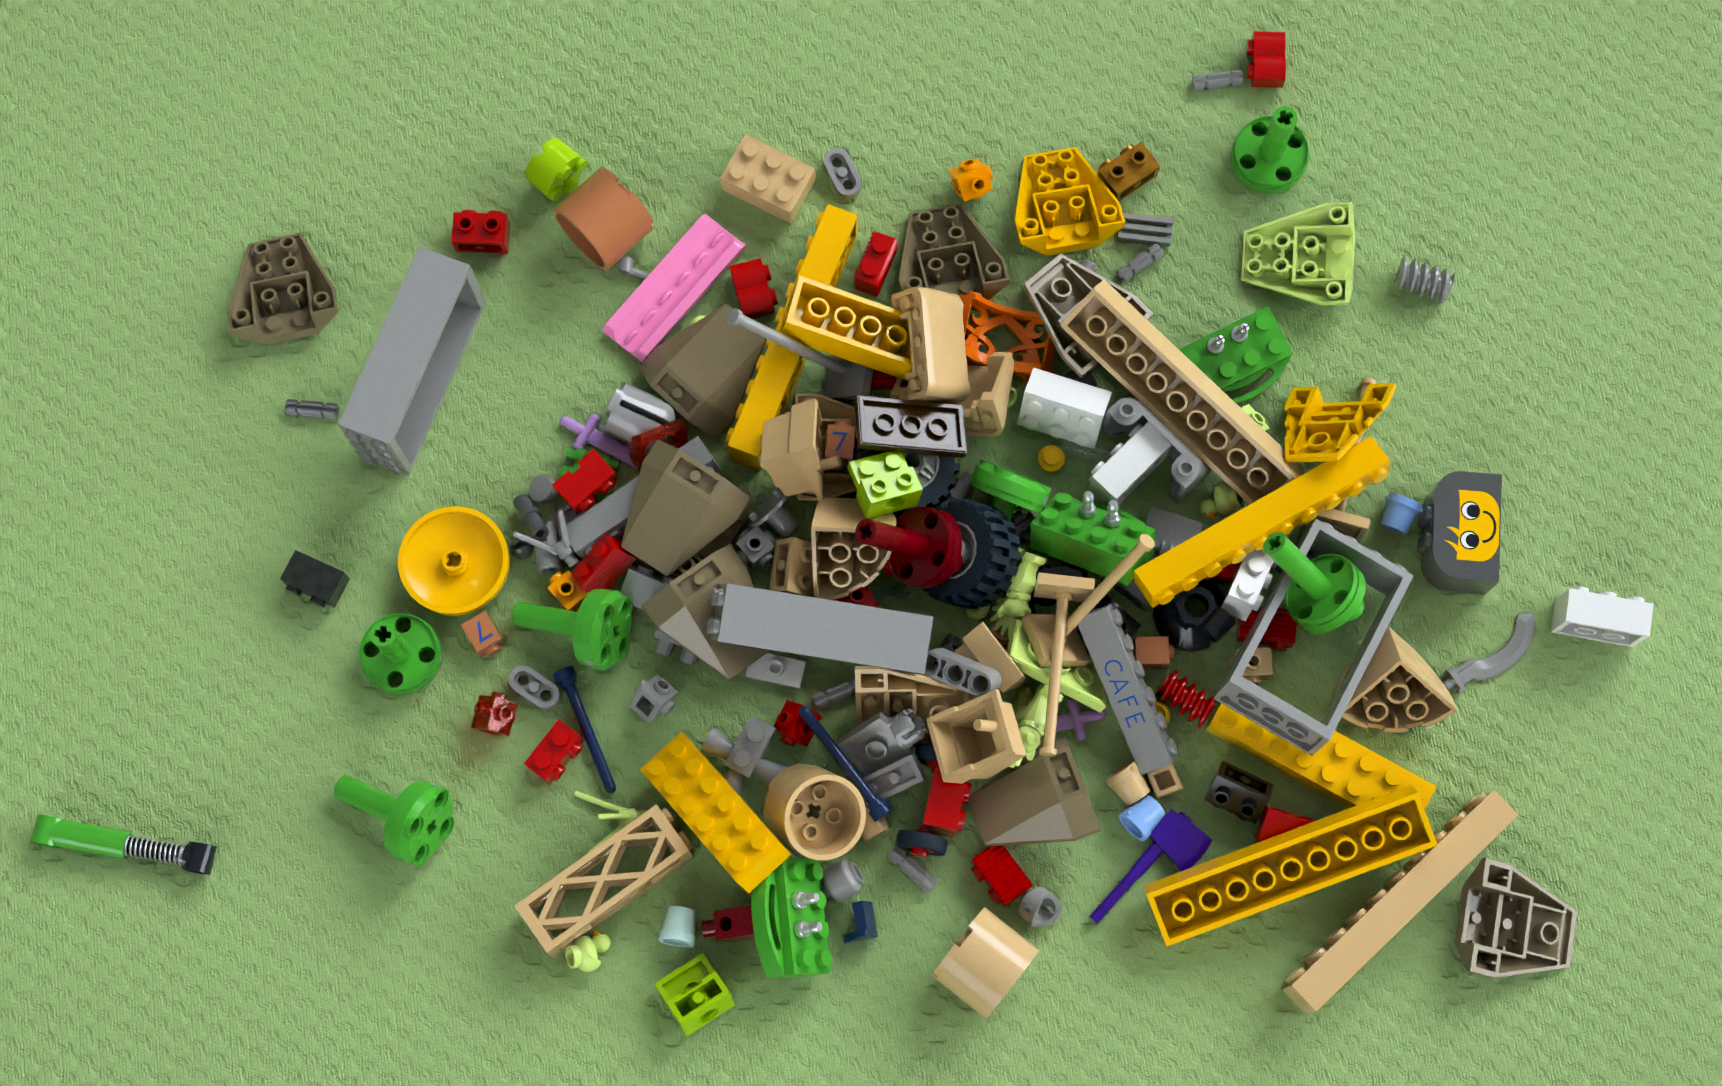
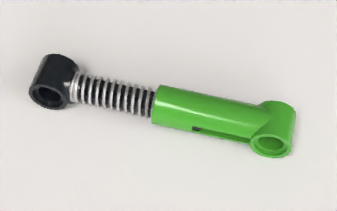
[31,814,217,875]

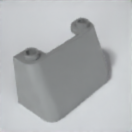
[1102,397,1211,504]

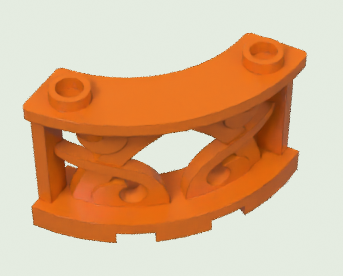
[958,291,1056,382]

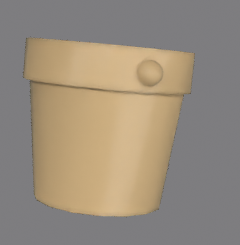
[1105,760,1151,806]

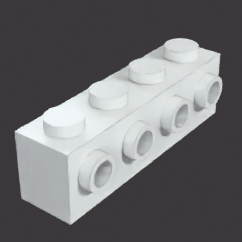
[1221,532,1291,622]

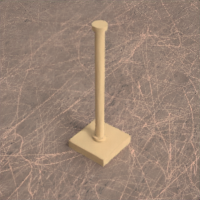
[1303,378,1377,543]
[1021,534,1155,667]
[1033,573,1095,756]

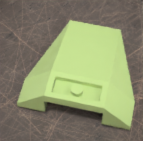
[1241,202,1355,305]

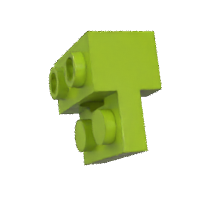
[847,451,923,519]
[654,953,735,1037]

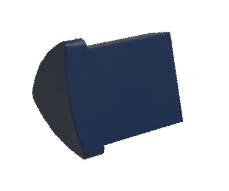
[843,901,878,944]

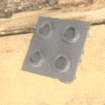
[1145,506,1203,561]

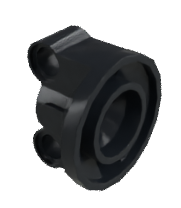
[1152,578,1236,652]

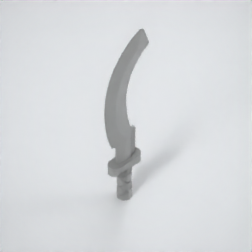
[1443,612,1535,695]

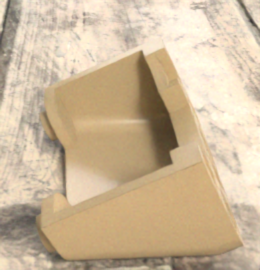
[891,287,970,404]
[891,352,1014,437]

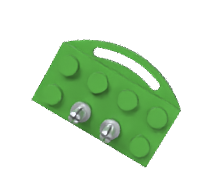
[1179,306,1293,405]

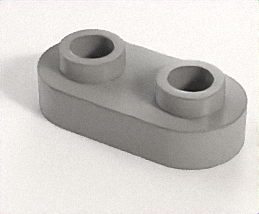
[824,148,861,199]
[509,665,560,710]

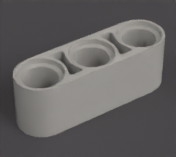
[924,648,1002,696]

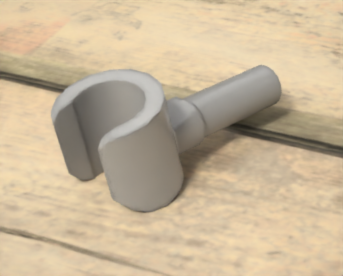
[618,256,649,280]

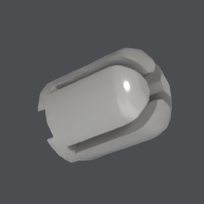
[599,381,676,453]

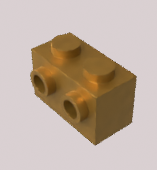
[1098,142,1160,201]

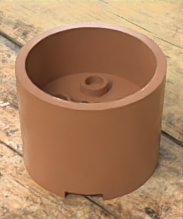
[552,167,654,271]

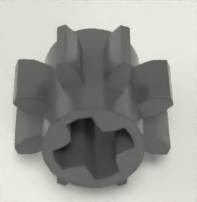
[1010,510,1035,546]

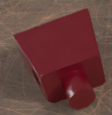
[702,905,755,942]

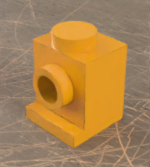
[547,570,589,612]

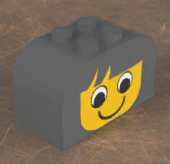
[1417,471,1502,594]

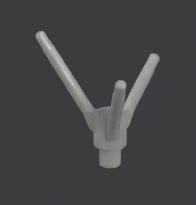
[513,505,579,568]

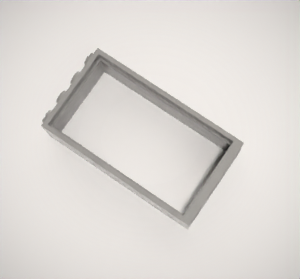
[338,246,486,475]
[1213,519,1414,756]
[707,583,933,674]

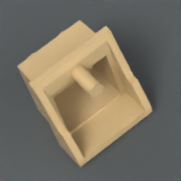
[759,398,841,501]
[954,622,1026,701]
[926,689,1026,784]

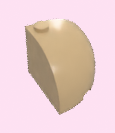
[811,497,896,600]
[1335,626,1457,733]

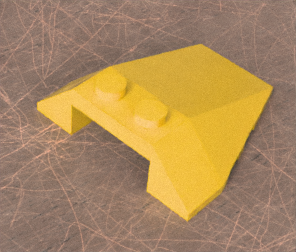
[1285,383,1396,463]

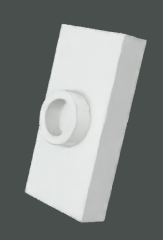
[746,653,806,690]

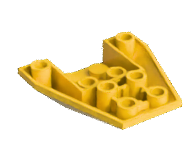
[1015,147,1125,256]

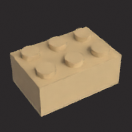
[720,134,816,224]

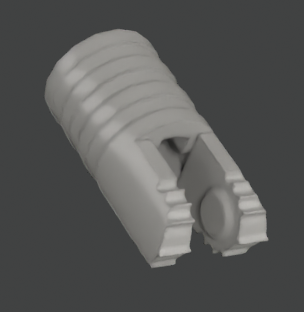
[534,520,562,573]

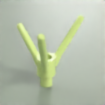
[574,791,646,853]

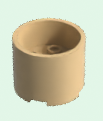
[762,764,866,860]
[932,907,1040,1019]

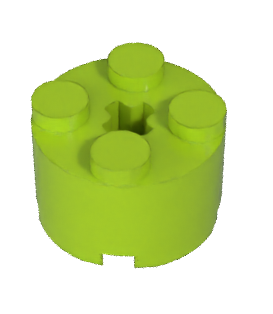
[525,138,588,202]

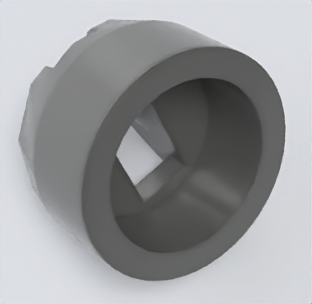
[510,538,533,560]

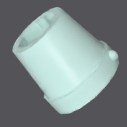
[658,906,696,948]

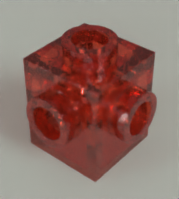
[471,692,517,736]

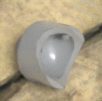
[1019,887,1062,927]

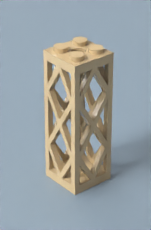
[515,804,694,957]

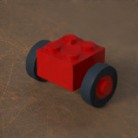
[896,744,972,857]

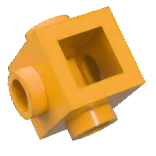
[948,158,993,202]

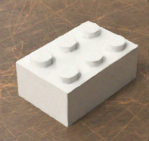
[1017,368,1112,449]
[1087,421,1172,505]
[1551,586,1653,647]

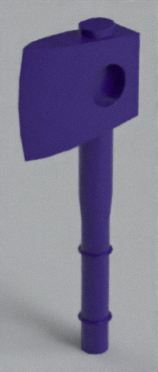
[1089,809,1212,924]

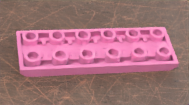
[602,214,746,364]

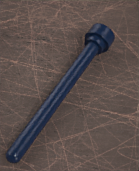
[553,666,616,793]
[799,706,892,822]

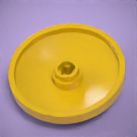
[398,506,510,616]

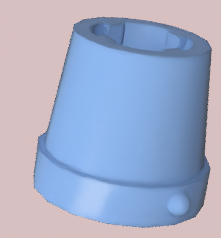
[1380,493,1423,535]
[1118,795,1165,841]

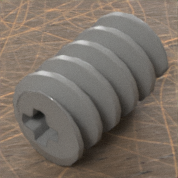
[1394,257,1455,304]

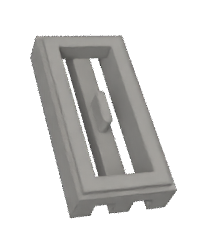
[1117,213,1173,247]

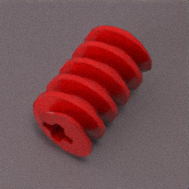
[1155,669,1216,729]

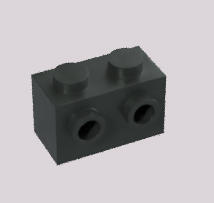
[280,550,350,608]

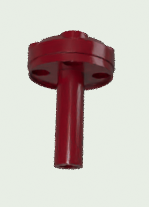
[855,507,963,589]

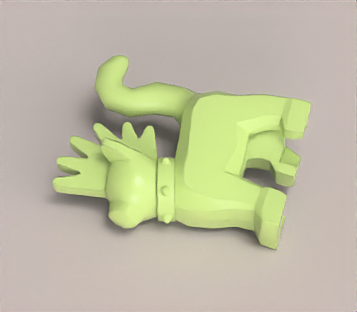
[966,547,1047,638]
[1008,684,1064,768]

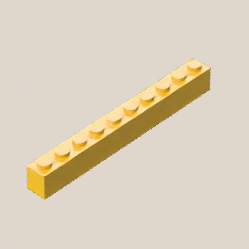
[1134,436,1391,608]

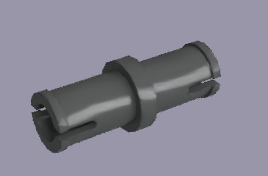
[513,494,549,541]

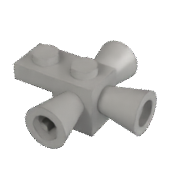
[701,715,788,795]

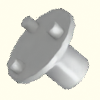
[747,487,799,538]

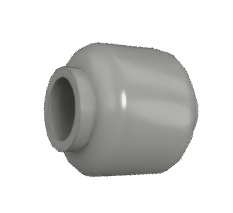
[821,860,864,902]

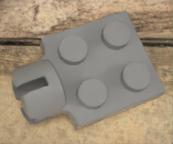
[837,709,926,776]

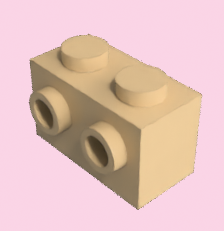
[770,537,813,597]

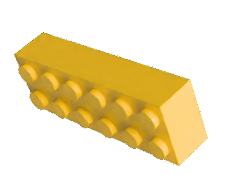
[780,275,912,381]
[640,731,791,893]

